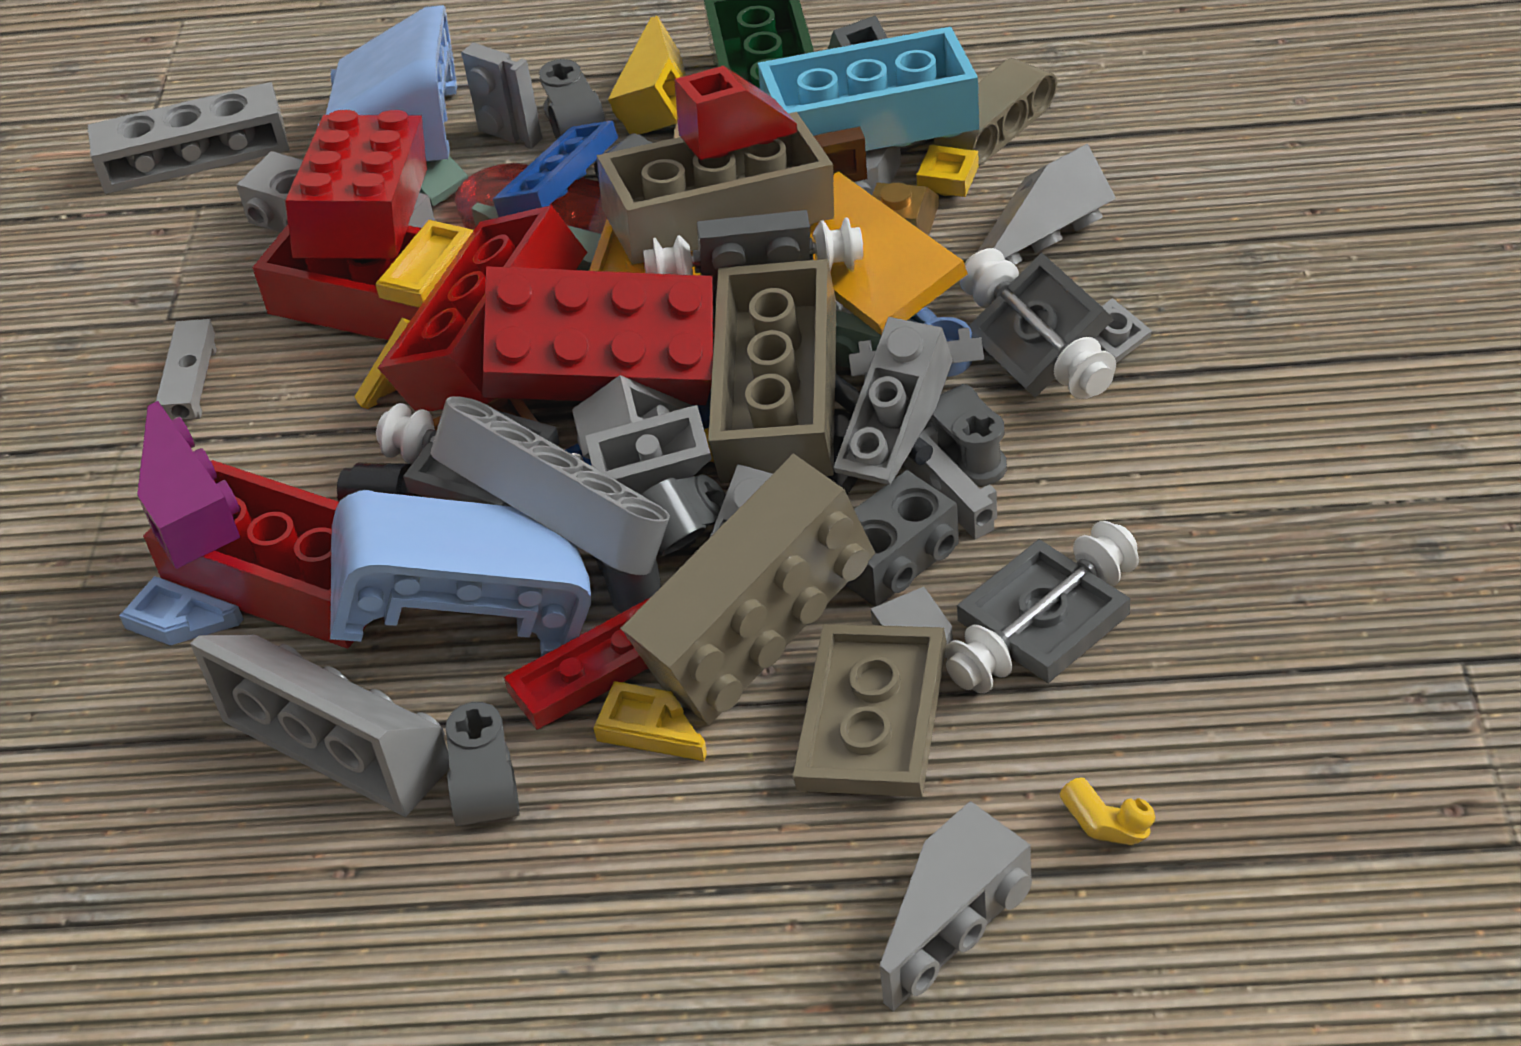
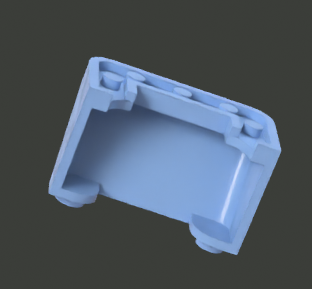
[317,5,457,161]
[330,490,591,656]

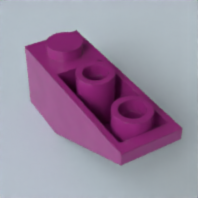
[137,401,240,569]

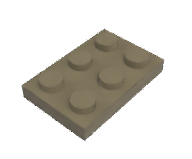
[793,624,947,797]

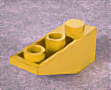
[608,16,686,134]

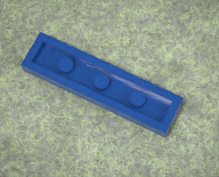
[492,120,618,217]

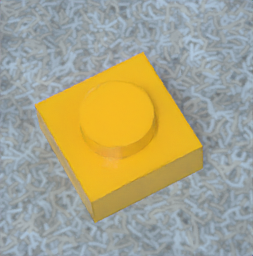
[916,145,979,197]

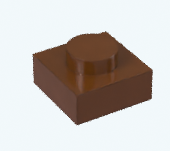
[813,126,868,182]

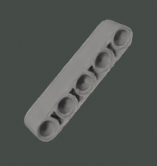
[430,396,670,575]

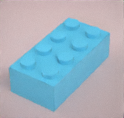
[758,26,979,151]

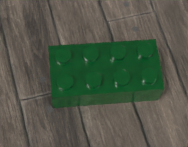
[704,0,814,89]

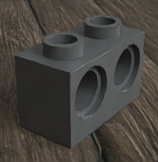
[845,470,959,607]

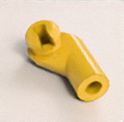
[1060,777,1155,845]

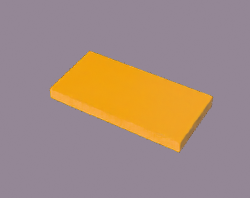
[810,171,968,335]

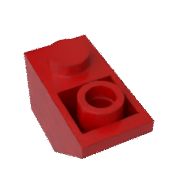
[675,66,797,160]

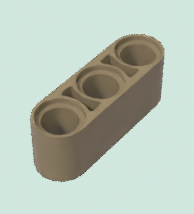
[934,58,1057,164]

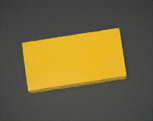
[376,220,473,308]

